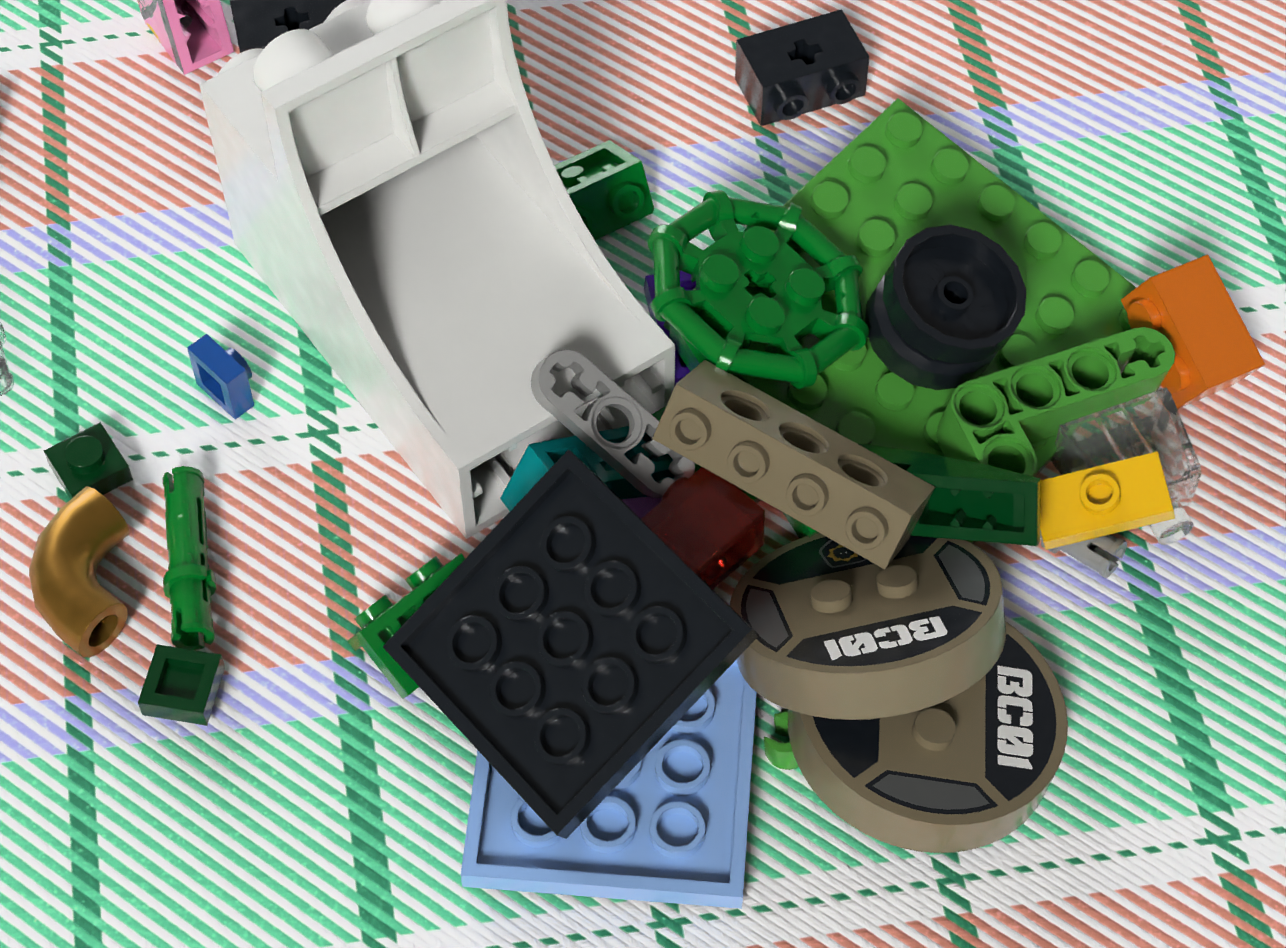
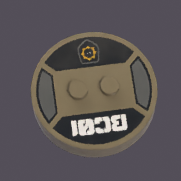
[729,533,1006,720]
[788,621,1068,853]

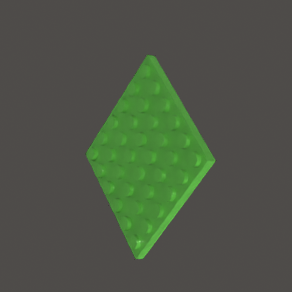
[664,98,1136,544]

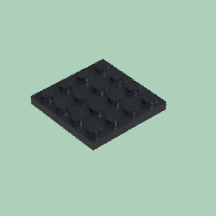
[383,449,759,839]

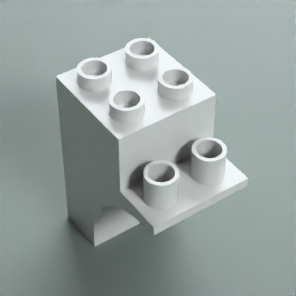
[199,0,675,539]

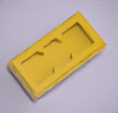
[1040,451,1175,550]

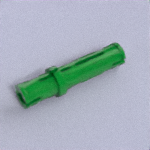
[162,466,217,650]

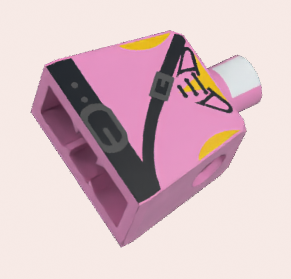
[137,0,234,75]

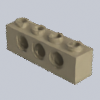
[652,360,935,569]

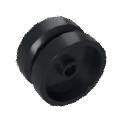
[865,225,1026,390]

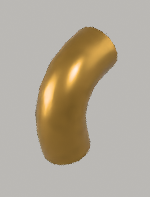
[29,486,129,658]

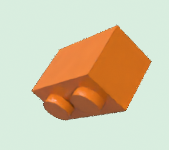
[1121,254,1266,409]

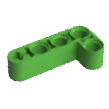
[936,327,1175,476]

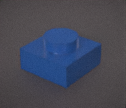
[187,334,254,420]

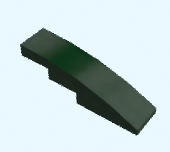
[857,443,1040,546]

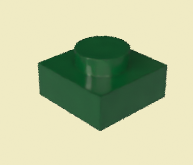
[44,422,133,500]
[138,644,225,726]

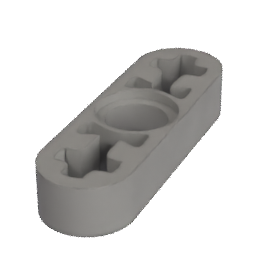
[531,350,695,498]

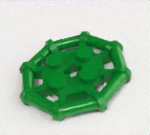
[648,190,869,389]

